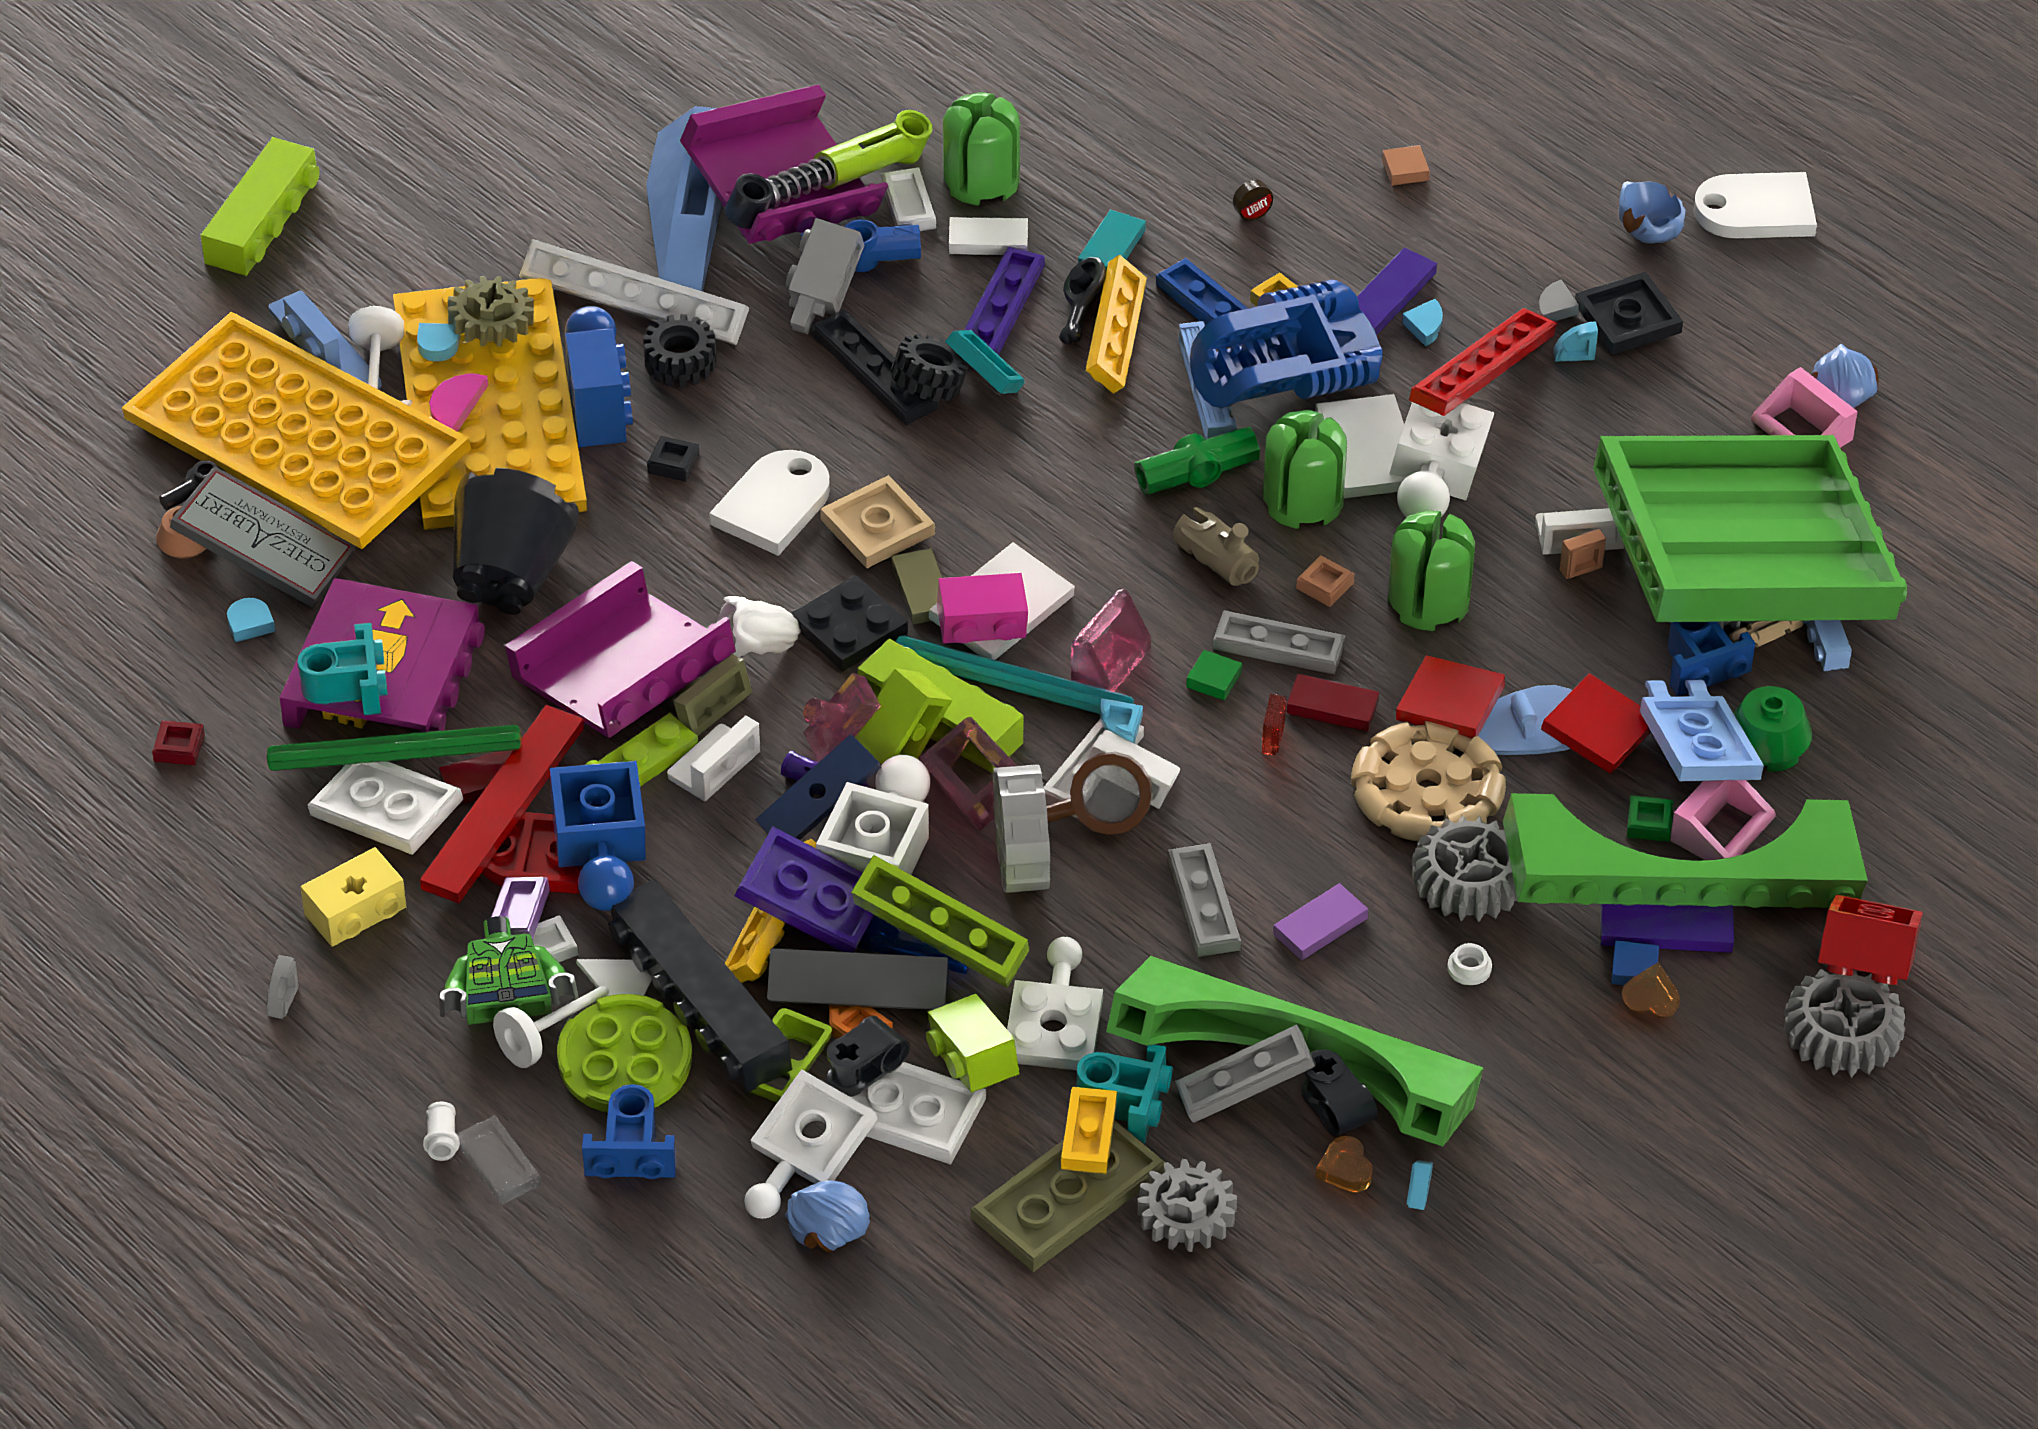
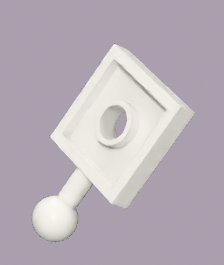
[1007,937,1103,1070]
[744,1069,878,1218]

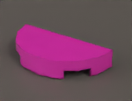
[429,373,488,432]

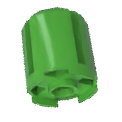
[943,92,1020,206]
[1263,410,1347,529]
[1387,510,1476,631]

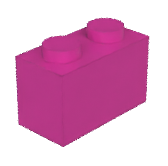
[937,573,1028,644]

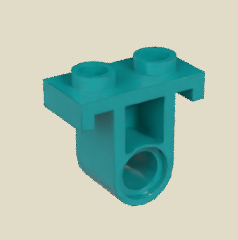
[297,623,388,715]
[1076,1045,1173,1144]

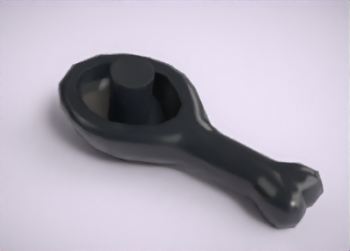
[1059,257,1106,344]

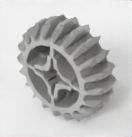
[1412,815,1517,922]
[1784,969,1905,1078]

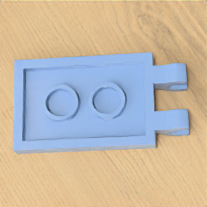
[1640,680,1764,781]

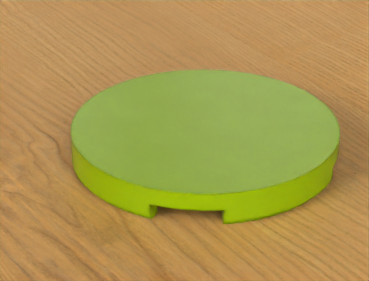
[557,994,692,1113]

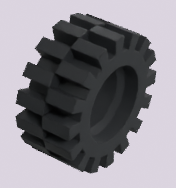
[643,314,716,387]
[891,334,969,402]

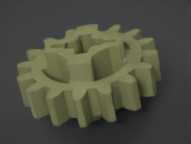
[448,276,534,347]

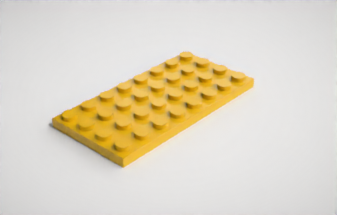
[393,278,587,530]
[122,312,471,549]

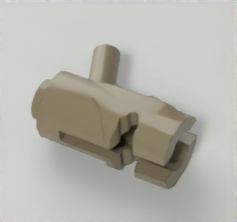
[1173,507,1259,586]

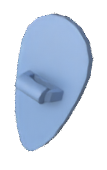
[1478,685,1572,755]

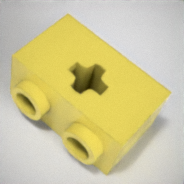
[300,847,407,947]

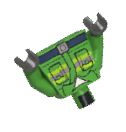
[440,916,579,1025]

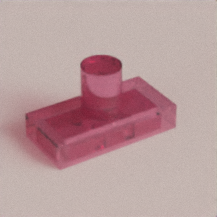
[803,673,881,762]

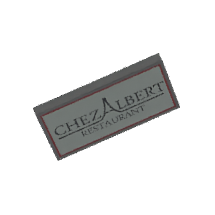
[170,466,356,608]

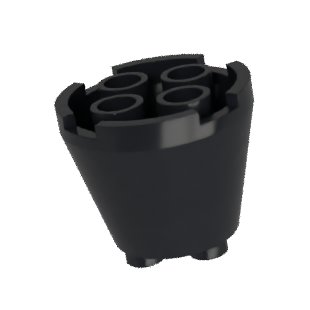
[453,468,579,615]

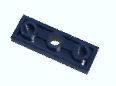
[755,734,881,840]

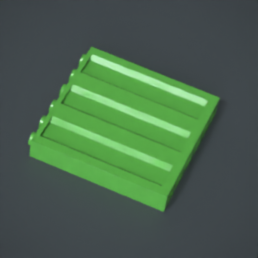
[1593,435,1907,622]

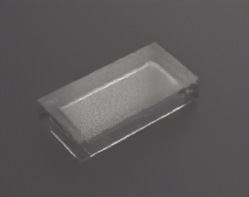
[457,1115,541,1205]

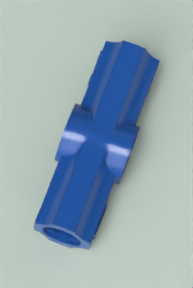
[801,219,921,272]

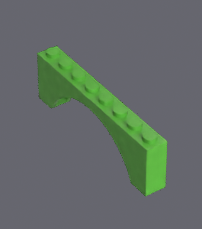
[1503,793,1868,908]
[1106,956,1483,1146]

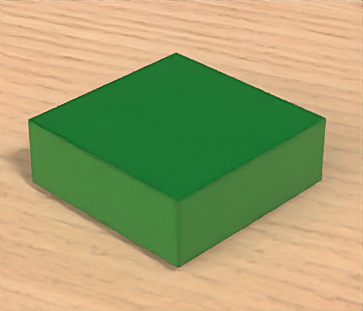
[1186,650,1242,701]
[1626,795,1673,842]

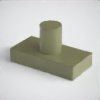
[673,654,752,736]

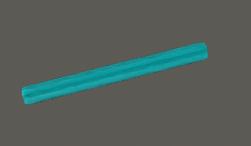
[896,636,1134,714]

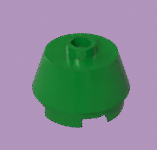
[1733,686,1812,772]

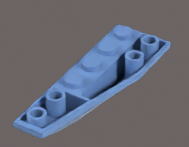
[646,106,722,292]

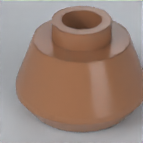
[156,506,207,559]

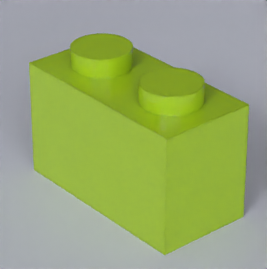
[854,668,953,764]
[926,994,1019,1093]

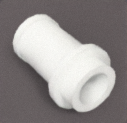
[423,1101,460,1161]

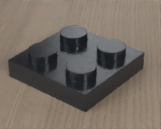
[1575,271,1683,355]
[791,575,908,672]

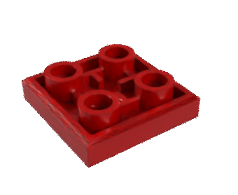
[1396,655,1505,739]
[1541,673,1651,774]

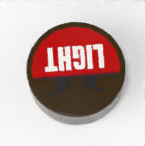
[1233,180,1273,220]

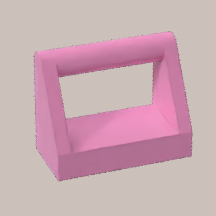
[1751,367,1857,448]
[1670,780,1776,860]

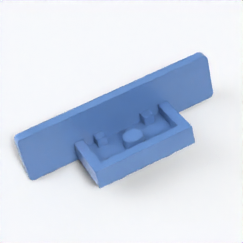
[268,291,382,389]

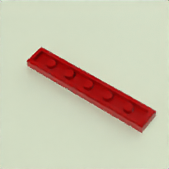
[1409,308,1557,416]
[420,705,584,904]

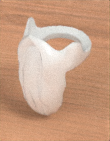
[717,596,801,657]

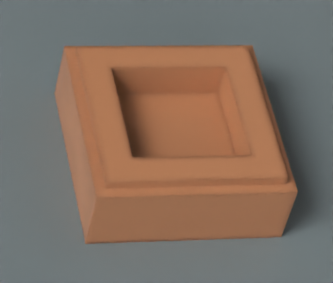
[1382,145,1430,186]
[1560,529,1606,579]
[1296,555,1355,607]

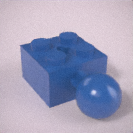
[565,306,633,447]
[550,761,646,911]

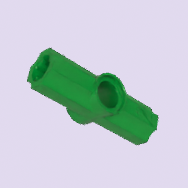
[1134,426,1260,495]

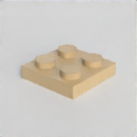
[820,475,935,568]

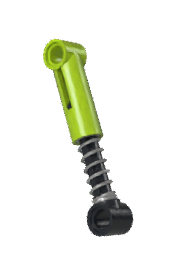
[725,110,933,229]

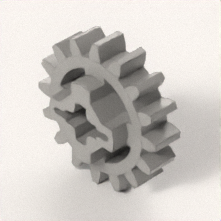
[1137,1159,1237,1252]

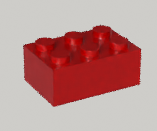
[1818,894,1923,985]

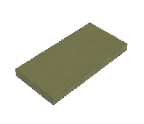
[971,1120,1166,1272]

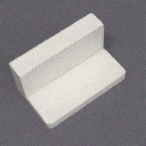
[1535,508,1624,555]
[667,716,760,801]
[1087,730,1180,809]

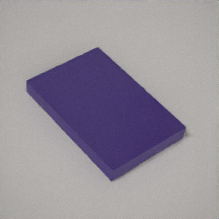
[734,826,874,953]
[1600,904,1734,953]

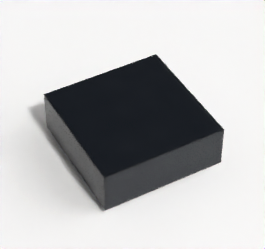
[647,436,700,482]

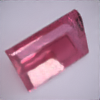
[1071,588,1151,692]
[918,717,1017,831]

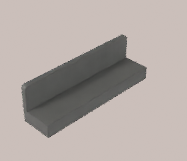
[767,948,949,1010]

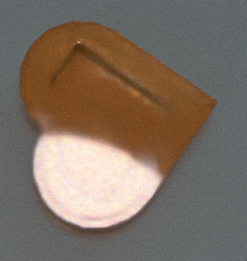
[1622,962,1680,1018]
[1315,1136,1373,1192]

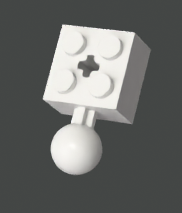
[1389,402,1494,518]
[816,755,930,875]

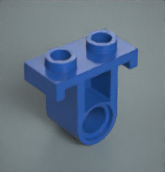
[1667,622,1755,696]
[582,1084,676,1179]

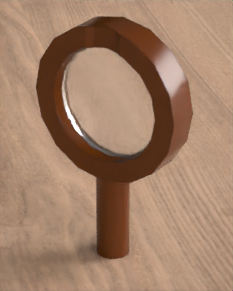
[1047,752,1153,835]

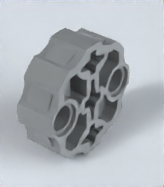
[993,765,1050,893]

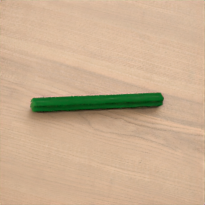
[266,725,522,771]

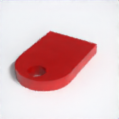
[482,812,583,894]

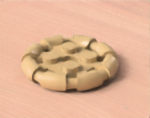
[1351,721,1506,842]

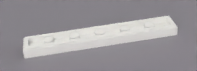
[519,239,749,345]

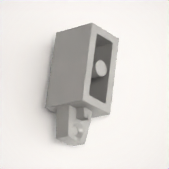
[786,218,864,335]

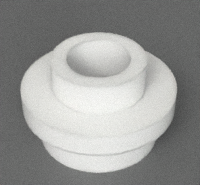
[1447,943,1492,985]

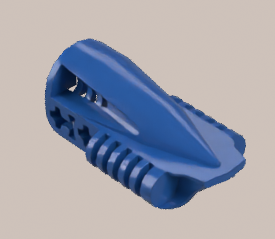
[1190,279,1383,408]

